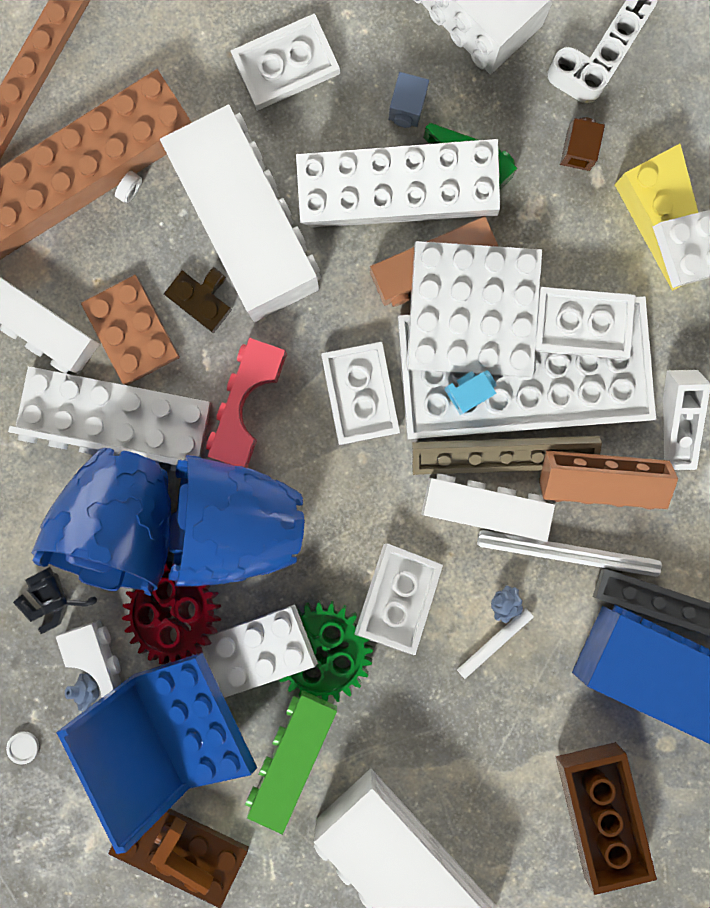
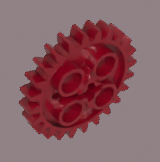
[122,561,222,664]

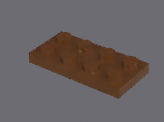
[108,808,249,908]

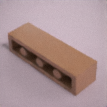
[370,216,499,307]
[539,450,678,509]

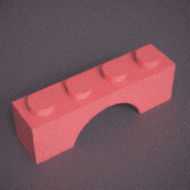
[206,338,287,468]

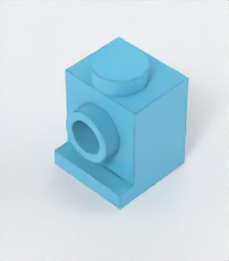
[444,370,497,415]

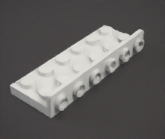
[8,366,212,471]

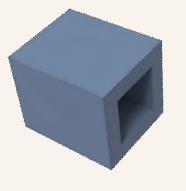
[388,72,429,128]

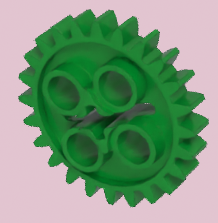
[279,600,373,702]

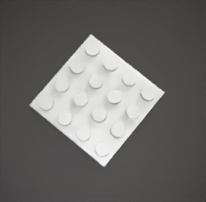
[407,241,542,377]

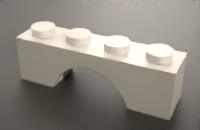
[56,620,121,698]

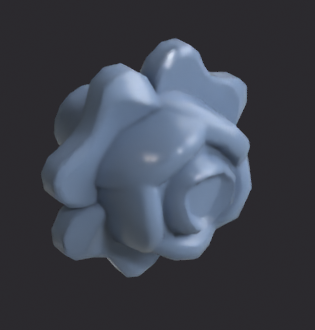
[491,586,523,623]
[65,673,100,711]

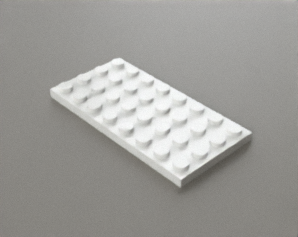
[398,296,656,440]

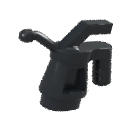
[13,567,97,634]

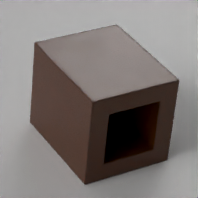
[560,117,605,171]

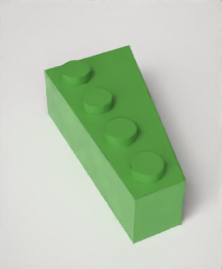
[245,690,337,835]

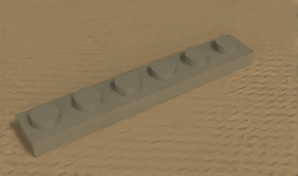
[412,436,602,475]

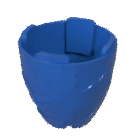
[31,448,171,596]
[168,455,305,586]

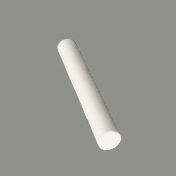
[457,608,534,679]

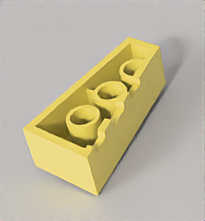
[614,144,698,291]

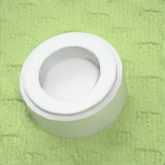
[115,171,142,203]

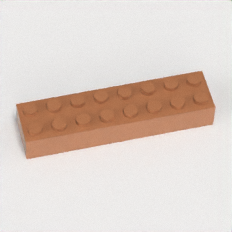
[0,69,192,260]

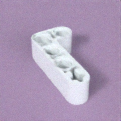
[548,0,657,103]

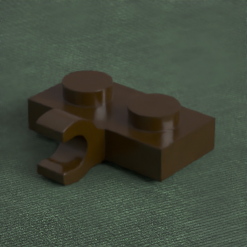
[164,267,232,334]

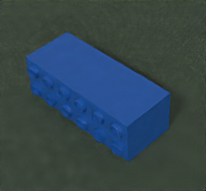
[572,605,710,744]

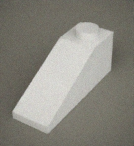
[663,370,710,470]

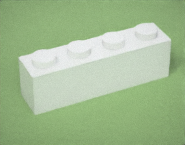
[0,276,99,374]
[421,473,555,542]

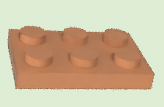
[81,275,180,385]

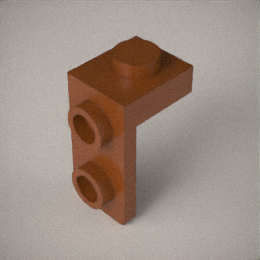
[150,817,214,895]

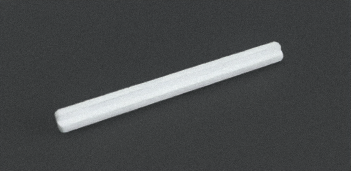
[477,530,662,577]

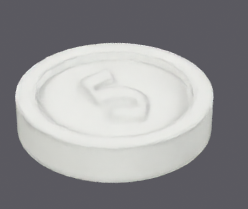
[6,732,39,765]

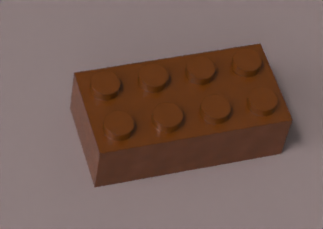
[555,742,657,895]

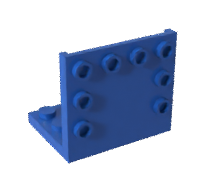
[56,653,257,854]

